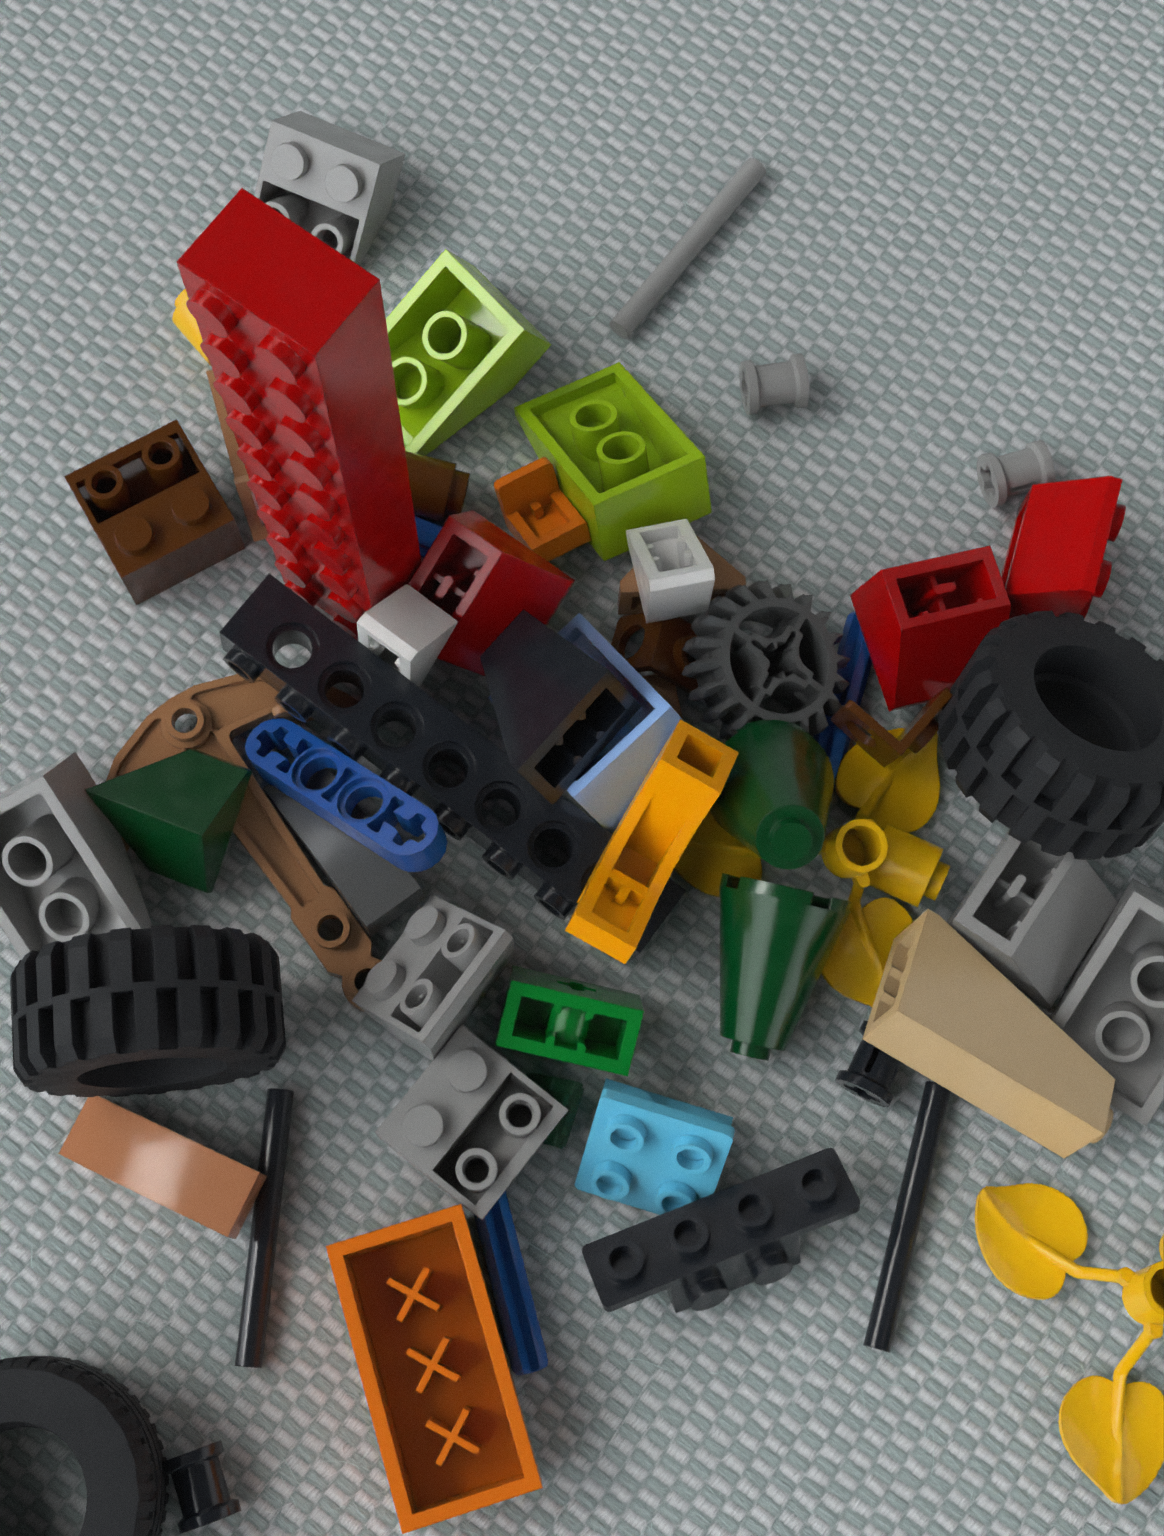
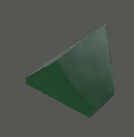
[84,749,252,893]

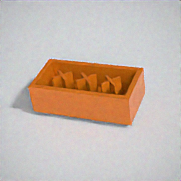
[326,1204,543,1534]

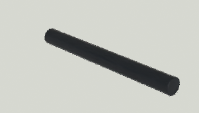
[863,1081,951,1353]
[235,1088,294,1368]

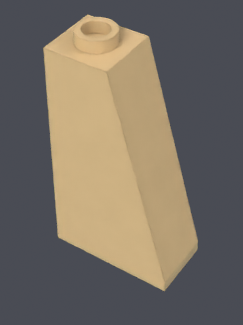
[862,909,1116,1159]

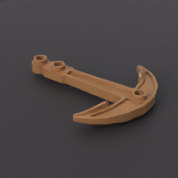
[106,674,382,1012]

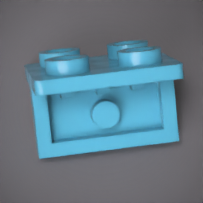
[574,1078,735,1215]

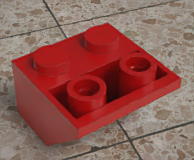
[1001,476,1126,619]
[408,510,575,677]
[850,546,1011,712]

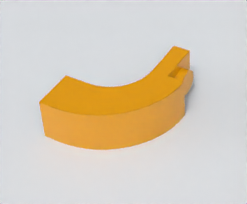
[565,719,739,964]

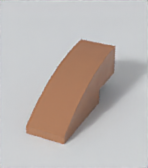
[58,1096,267,1239]

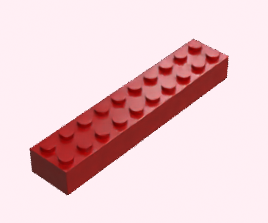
[176,188,421,640]

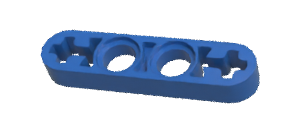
[245,718,448,872]

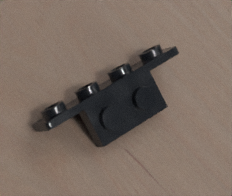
[582,1148,860,1313]

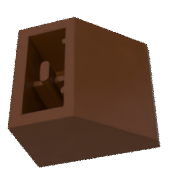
[64,419,245,605]

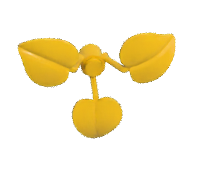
[674,728,940,1007]
[975,1183,1164,1505]

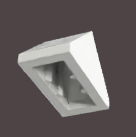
[626,519,715,624]
[357,584,458,687]

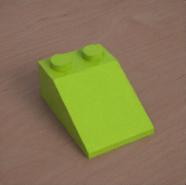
[386,249,552,456]
[514,362,712,561]

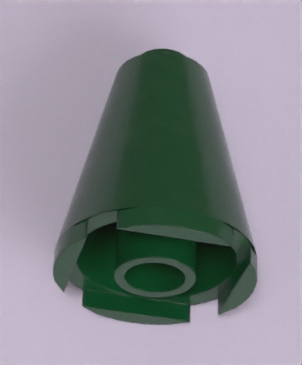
[710,720,834,869]
[719,873,852,1061]

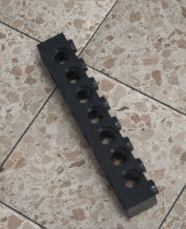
[219,573,686,960]

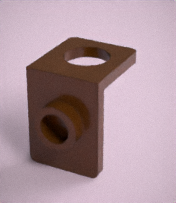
[611,613,703,700]
[831,687,952,767]

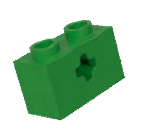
[495,965,644,1076]

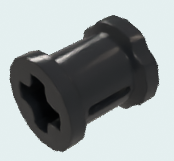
[835,1020,902,1107]
[162,1440,242,1534]

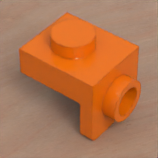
[494,457,591,562]

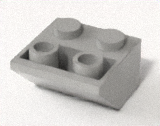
[254,111,405,266]
[947,830,1118,1009]
[352,895,515,1061]
[375,1025,568,1220]

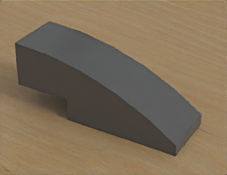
[262,768,424,937]

